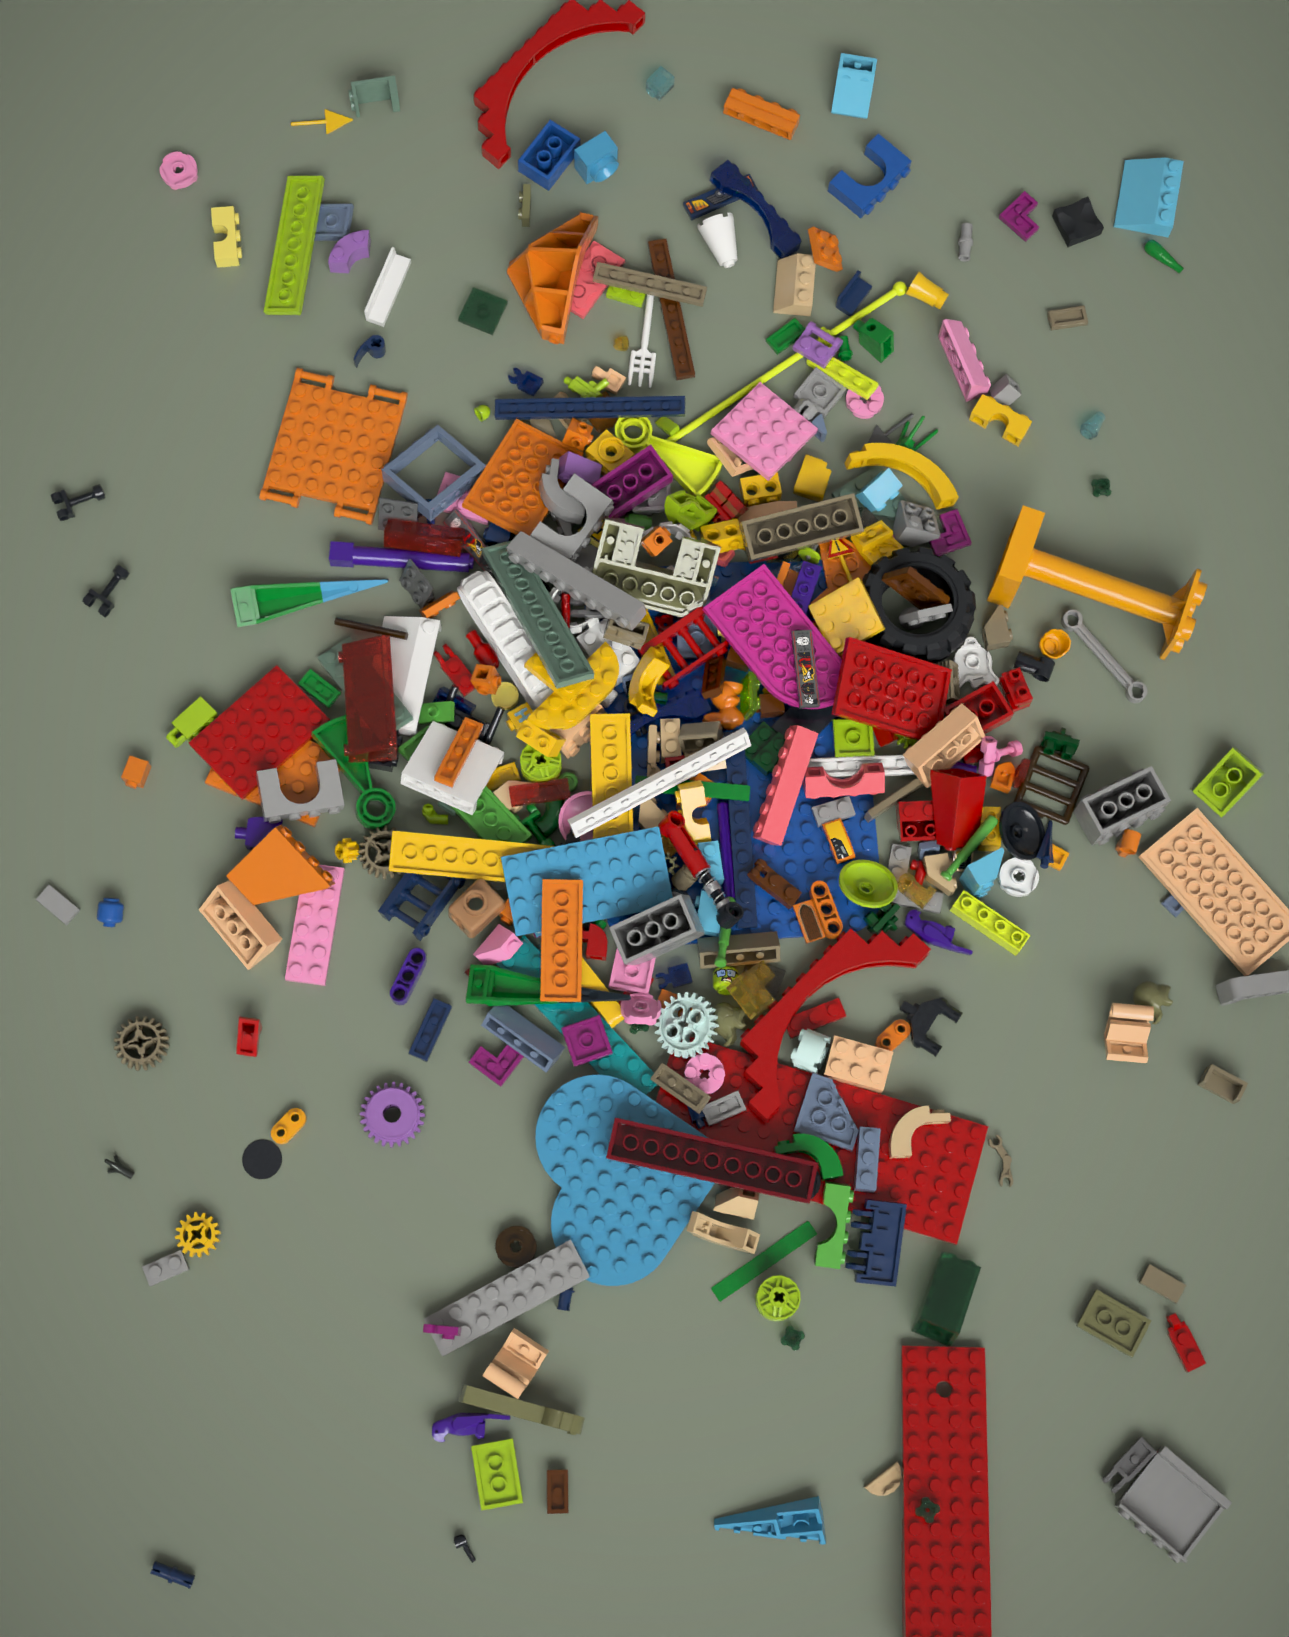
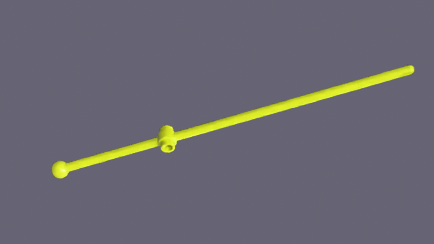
[665,281,907,442]

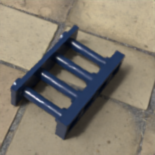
[378,873,466,941]

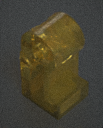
[897,873,936,910]

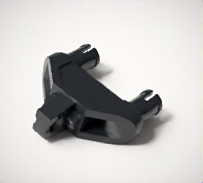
[899,997,963,1057]

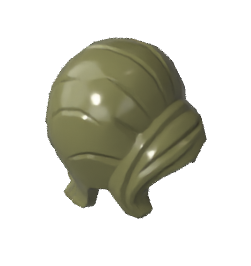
[1133,981,1173,1025]
[712,1002,748,1047]

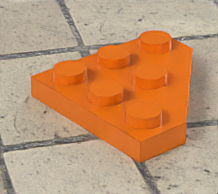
[818,538,871,593]

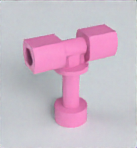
[978,736,1023,777]

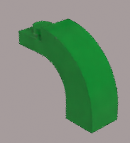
[773,1134,843,1181]

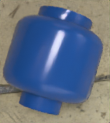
[97,898,124,927]

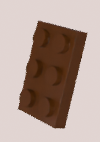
[882,566,950,610]

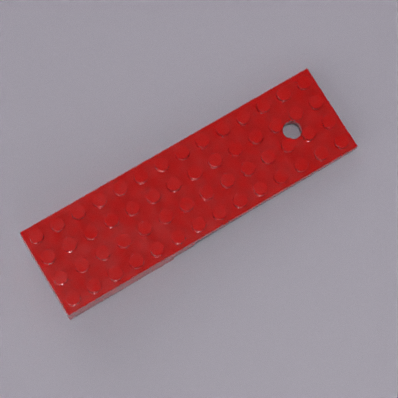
[901,1346,992,1637]

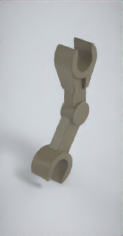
[988,1135,1013,1187]

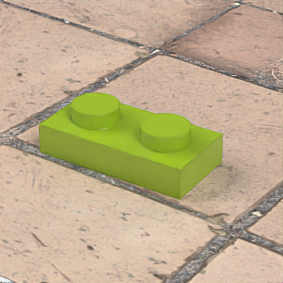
[606,286,646,308]

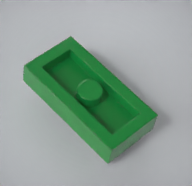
[298,669,341,709]

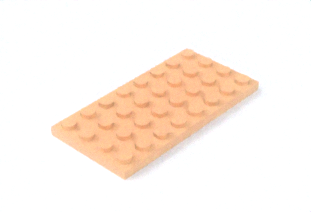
[1138,808,1289,976]

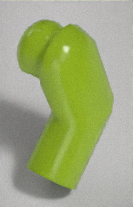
[422,803,448,824]

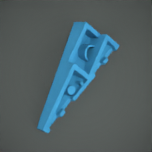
[714,1496,826,1545]

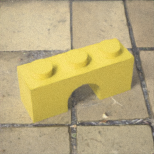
[211,206,242,268]

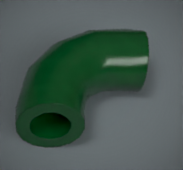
[535,784,564,838]

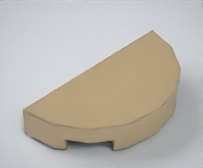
[864,1461,902,1496]

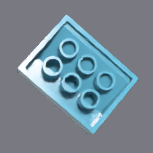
[1114,158,1184,237]

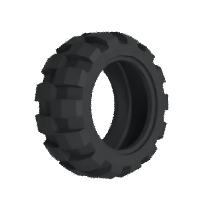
[862,547,976,663]

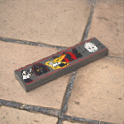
[443,509,495,579]
[791,630,820,709]

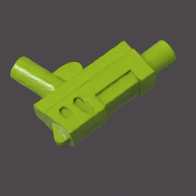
[563,376,610,398]

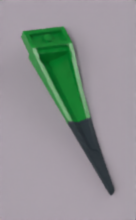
[466,964,631,1006]

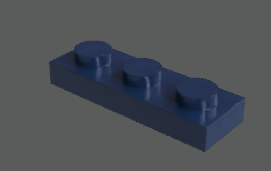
[408,998,452,1062]

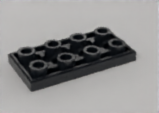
[771,706,836,736]

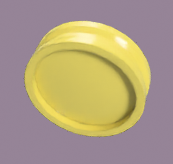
[491,682,519,710]

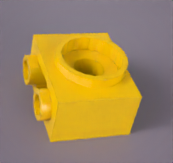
[585,429,634,476]

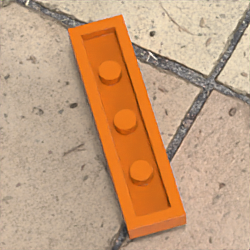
[434,717,484,788]

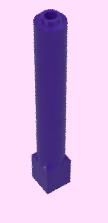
[329,541,474,572]

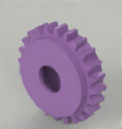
[360,1082,425,1148]

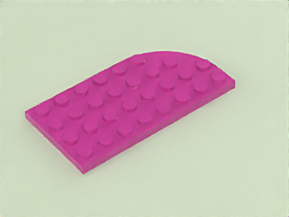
[703,564,842,709]

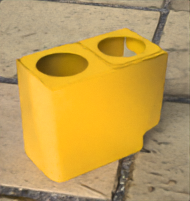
[793,455,832,502]

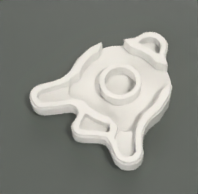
[953,637,999,689]

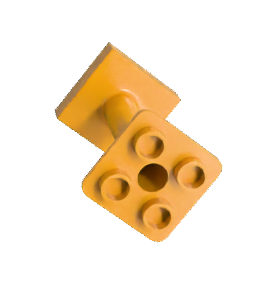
[987,505,1208,660]

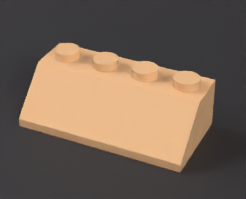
[903,704,985,788]
[199,880,282,970]

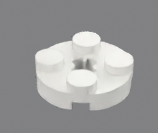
[998,857,1039,897]

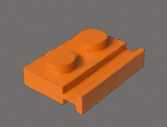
[419,590,460,619]

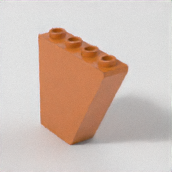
[226,825,336,905]

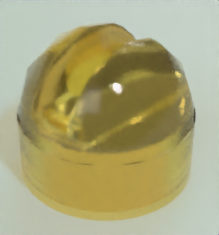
[613,336,629,351]

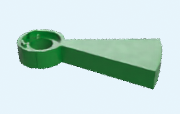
[311,712,396,830]

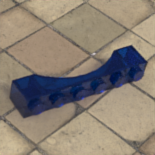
[709,160,802,259]
[630,688,711,736]

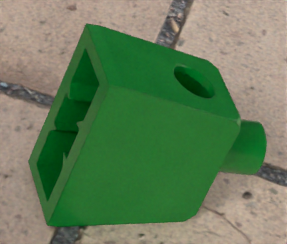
[853,318,894,363]

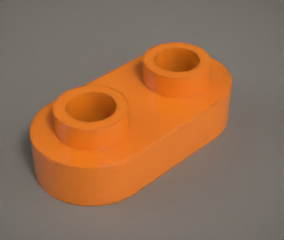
[875,1019,911,1051]

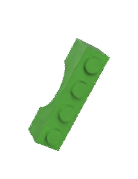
[814,1181,854,1269]

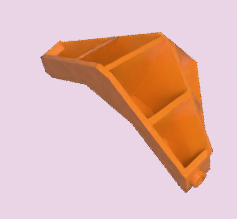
[507,212,598,344]

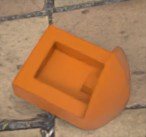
[990,762,1015,794]

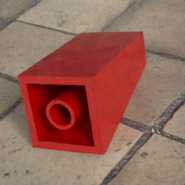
[930,768,987,851]

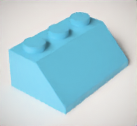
[959,848,1004,899]

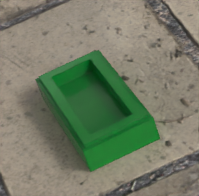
[766,318,805,355]

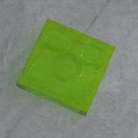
[740,671,760,721]

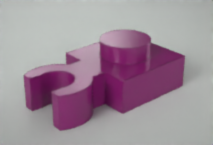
[423,1324,461,1340]

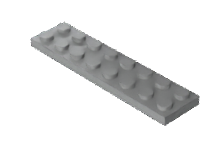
[424,1240,590,1356]

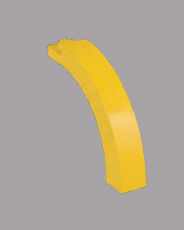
[844,443,959,510]

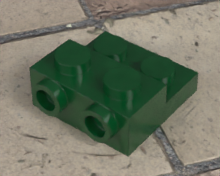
[745,721,785,776]

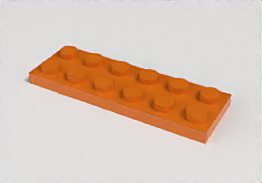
[540,879,583,1002]

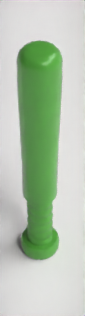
[940,815,998,881]
[714,897,736,968]

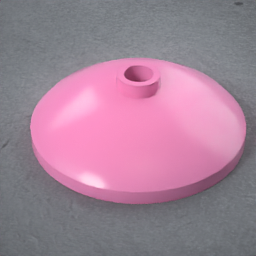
[558,791,593,841]

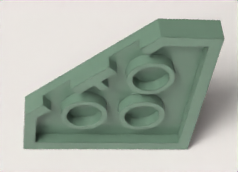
[831,466,907,521]

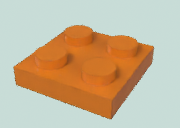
[808,226,843,272]

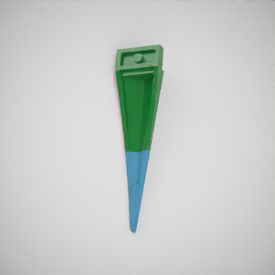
[230,579,389,627]

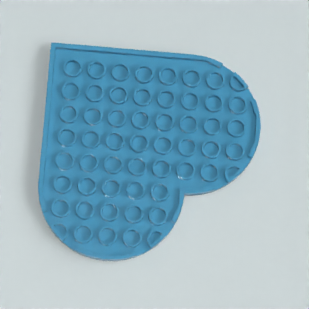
[535,1075,715,1286]

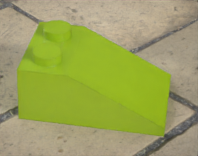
[1192,747,1265,818]

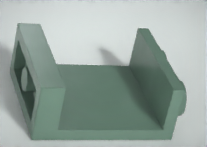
[348,76,400,118]

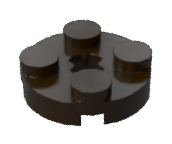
[495,1226,537,1268]

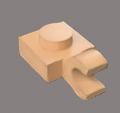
[591,366,626,395]

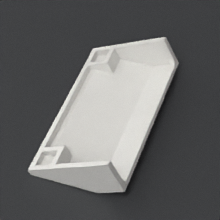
[360,616,442,737]

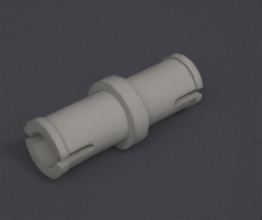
[958,223,973,262]

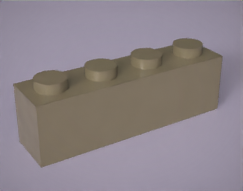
[697,931,780,969]

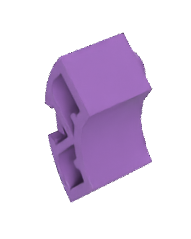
[328,230,371,273]

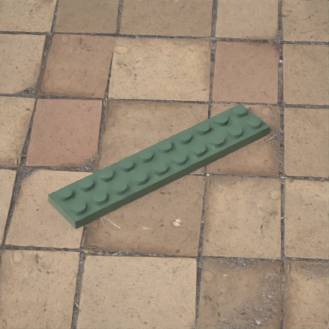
[482,540,594,689]

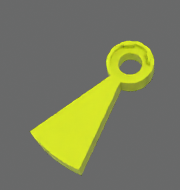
[614,417,723,497]

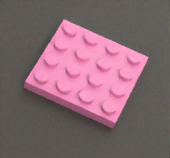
[710,382,818,481]

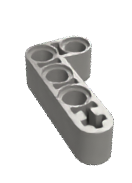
[1216,970,1289,1005]

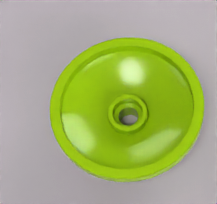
[838,860,898,908]

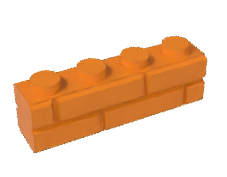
[723,88,800,140]

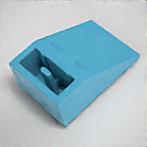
[831,53,877,119]

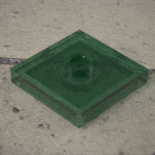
[458,287,508,335]

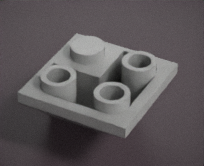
[893,500,940,547]

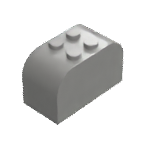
[609,894,705,965]

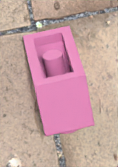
[473,924,523,965]

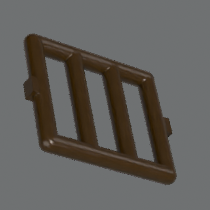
[1014,746,1090,825]

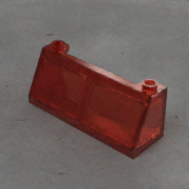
[338,635,397,763]

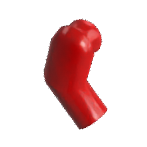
[910,859,926,889]

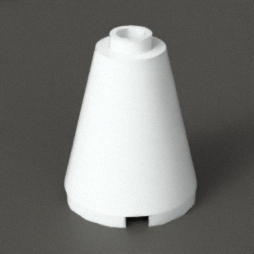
[697,213,738,268]

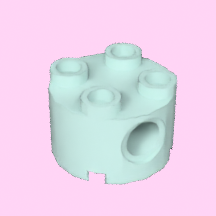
[791,1028,831,1074]

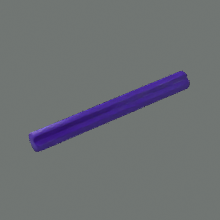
[717,802,735,898]

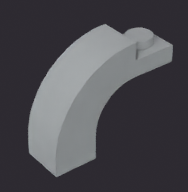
[539,458,585,525]

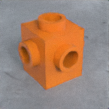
[562,418,594,452]
[470,664,502,695]

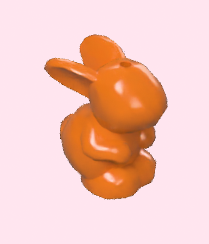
[702,681,745,730]

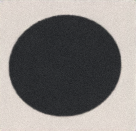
[242,1140,282,1179]

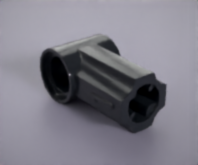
[1013,651,1055,682]

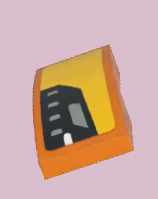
[822,818,855,864]

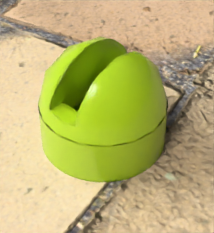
[474,404,490,422]

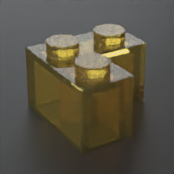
[726,960,775,1020]

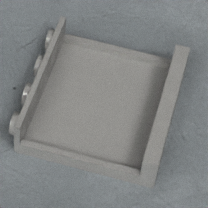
[1115,1446,1232,1563]

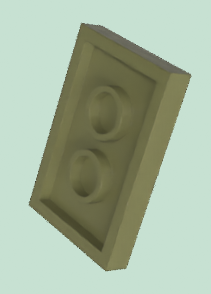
[1076,1289,1151,1358]

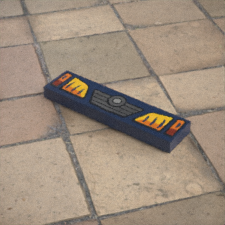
[683,174,758,221]

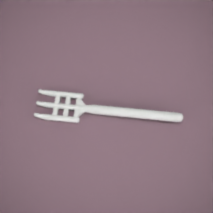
[628,294,656,388]

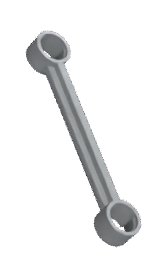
[1061,610,1147,703]

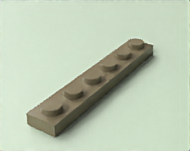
[593,262,707,307]

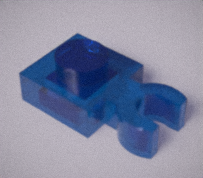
[508,368,544,396]
[655,963,693,989]

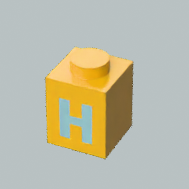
[506,702,533,733]

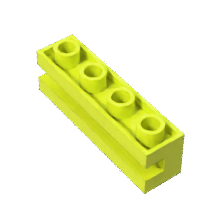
[950,890,1031,956]

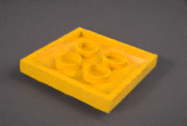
[808,577,885,655]

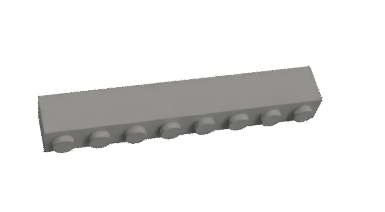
[506,531,646,631]

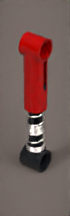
[658,810,744,929]

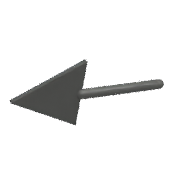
[868,414,914,444]

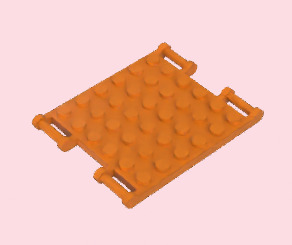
[259,367,408,525]

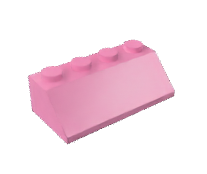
[938,319,991,402]

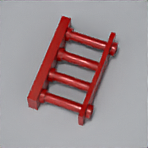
[637,606,729,691]

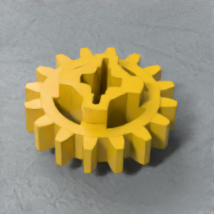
[175,1212,221,1258]

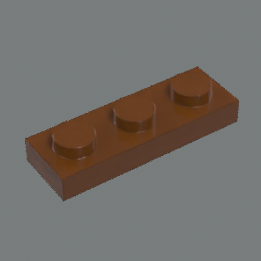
[701,655,726,700]

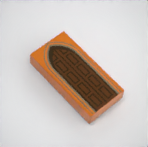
[793,899,825,944]

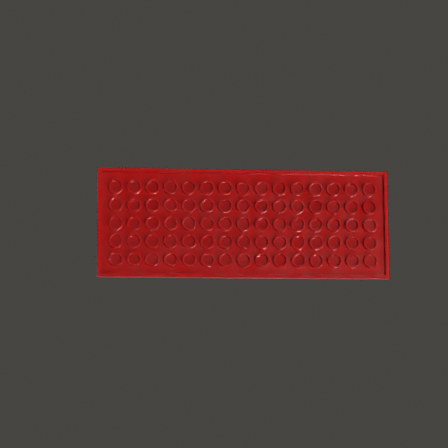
[656,1033,989,1245]

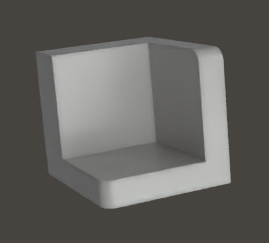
[990,374,1022,406]

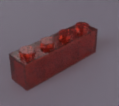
[384,519,465,557]

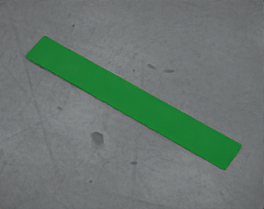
[635,775,750,801]
[711,1221,817,1302]

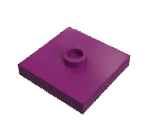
[561,1015,613,1067]

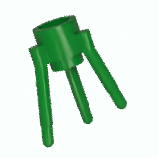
[895,416,938,451]

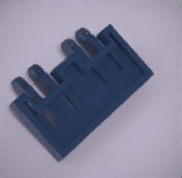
[845,1199,907,1287]

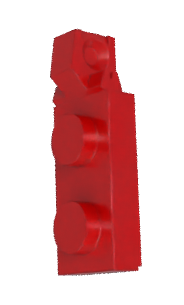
[1166,1313,1207,1373]

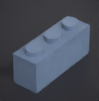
[853,1127,881,1193]

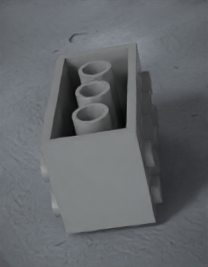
[1073,766,1171,846]

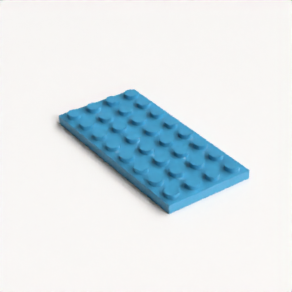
[501,826,673,936]

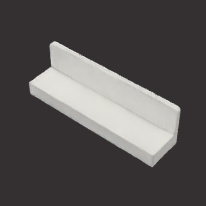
[364,247,411,327]

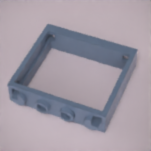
[382,425,486,521]

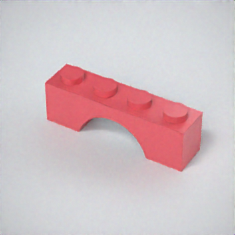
[803,763,885,799]

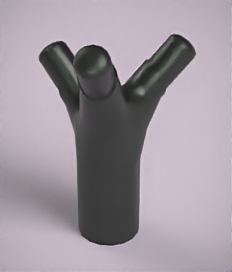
[104,1155,135,1180]

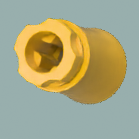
[906,272,949,309]

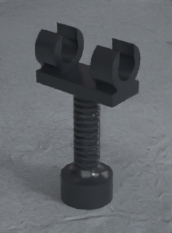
[50,484,106,521]
[82,565,130,618]

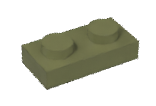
[518,184,531,227]

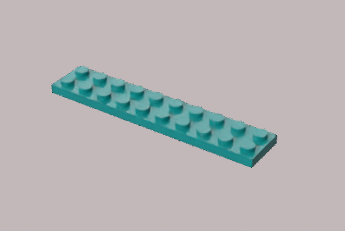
[495,935,657,1095]

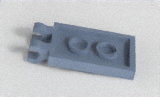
[677,591,717,659]

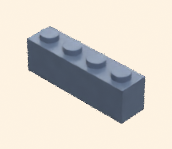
[481,1005,565,1073]

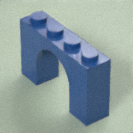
[828,133,912,218]

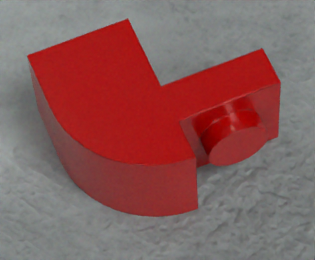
[582,923,608,961]

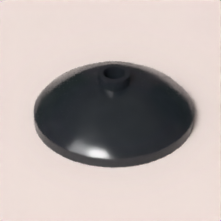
[999,802,1045,860]

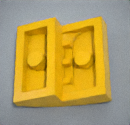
[851,520,904,566]

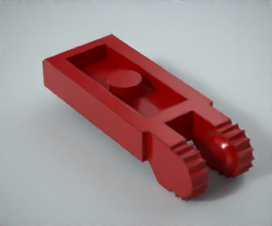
[433,644,475,697]

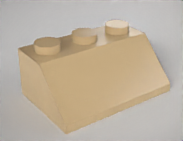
[773,253,816,316]

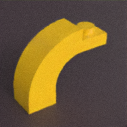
[629,646,670,717]

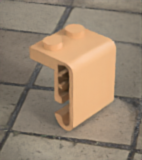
[1104,1003,1154,1063]
[483,1328,549,1399]

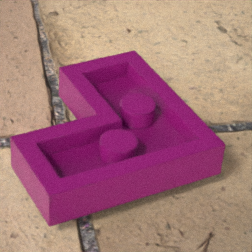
[999,191,1039,242]
[929,509,972,556]
[468,1045,524,1087]

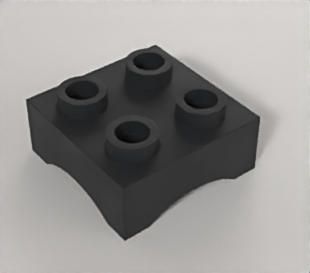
[1052,197,1104,247]

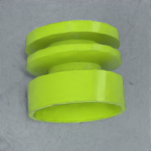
[520,744,562,789]
[755,1275,801,1322]

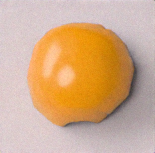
[1039,629,1071,659]

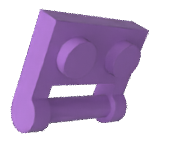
[793,321,843,369]

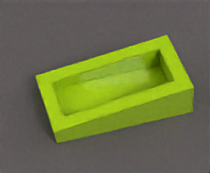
[655,417,680,437]

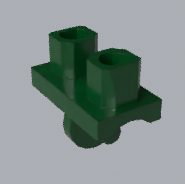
[1040,727,1080,761]
[863,903,900,933]

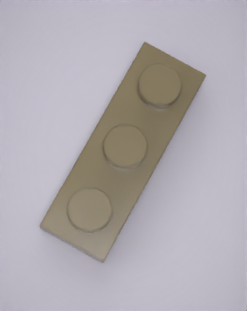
[650,1063,711,1114]

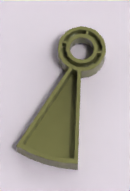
[458,1385,585,1435]

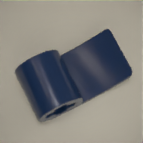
[354,335,386,368]

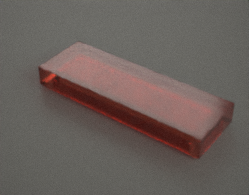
[509,778,571,807]

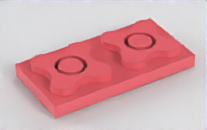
[571,241,625,319]

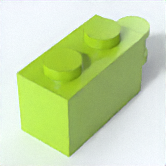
[166,696,218,748]

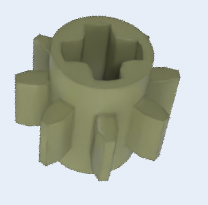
[665,852,679,875]

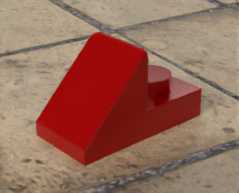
[236,1017,262,1057]

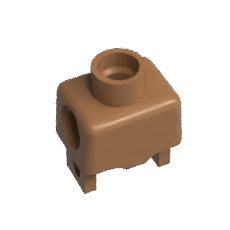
[448,879,506,938]

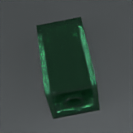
[911,1252,981,1347]

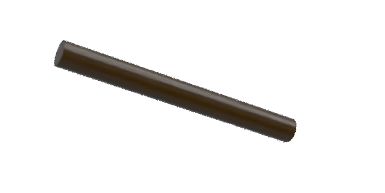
[334,617,408,640]

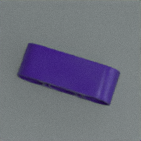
[390,948,427,1005]

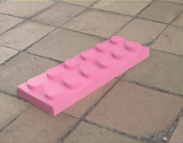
[285,865,345,986]

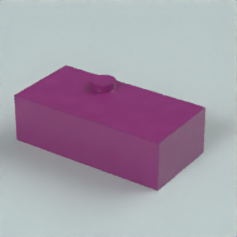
[591,445,673,519]

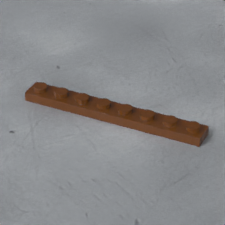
[648,238,695,381]

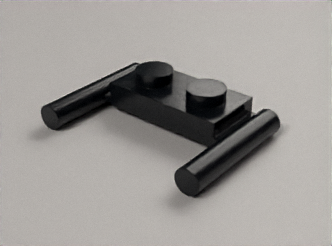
[442,685,505,745]

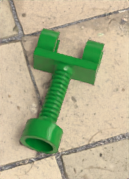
[513,802,556,846]

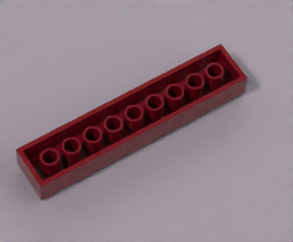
[606,1118,818,1204]

